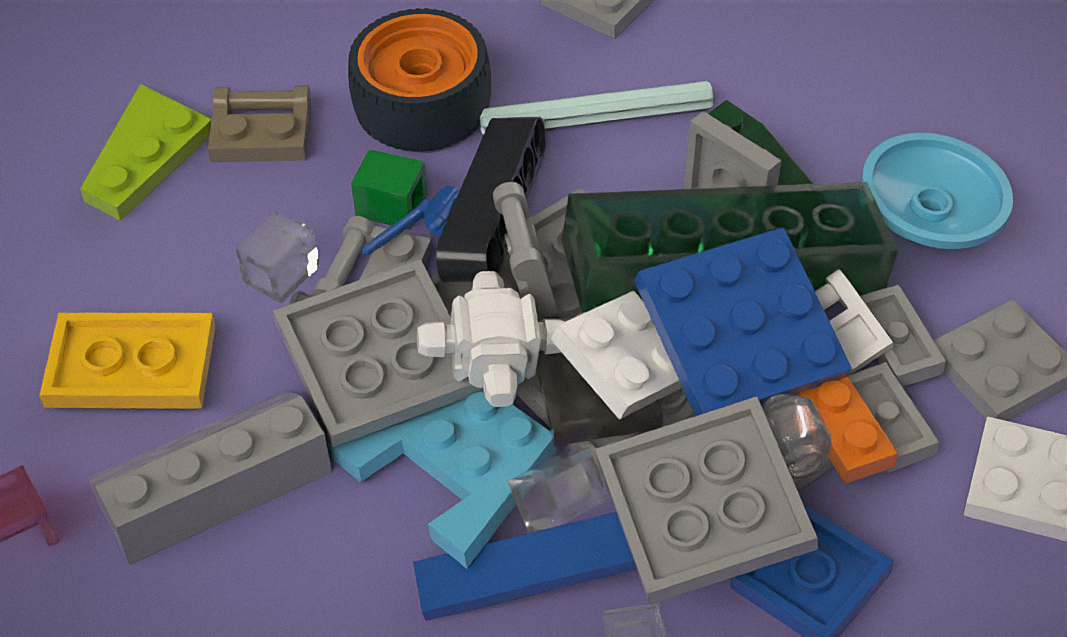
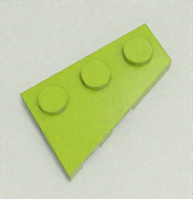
[80,84,212,221]

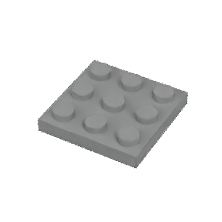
[273,259,483,448]
[595,396,818,605]

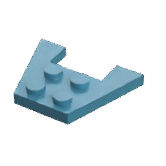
[326,390,557,569]

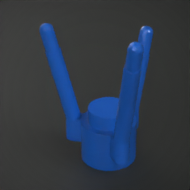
[362,186,460,256]

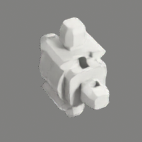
[417,271,566,407]

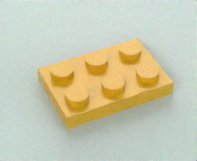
[39,313,216,409]

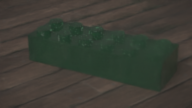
[561,182,898,312]

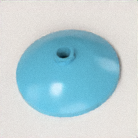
[860,133,1013,249]

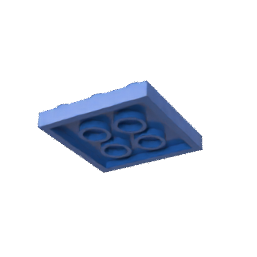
[634,227,852,416]

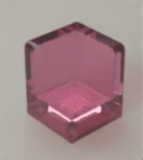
[0,465,59,546]

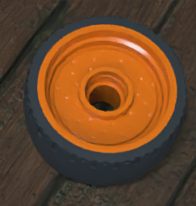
[348,8,491,152]

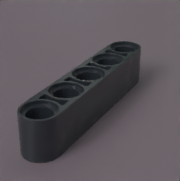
[436,117,546,282]

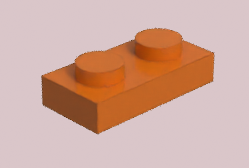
[794,376,898,484]

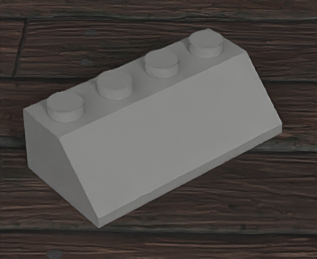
[87,391,332,565]

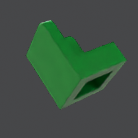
[351,150,428,230]

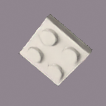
[550,291,682,420]
[963,416,1067,541]

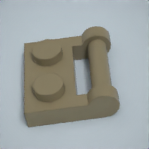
[208,85,311,162]

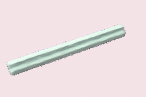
[480,81,714,135]

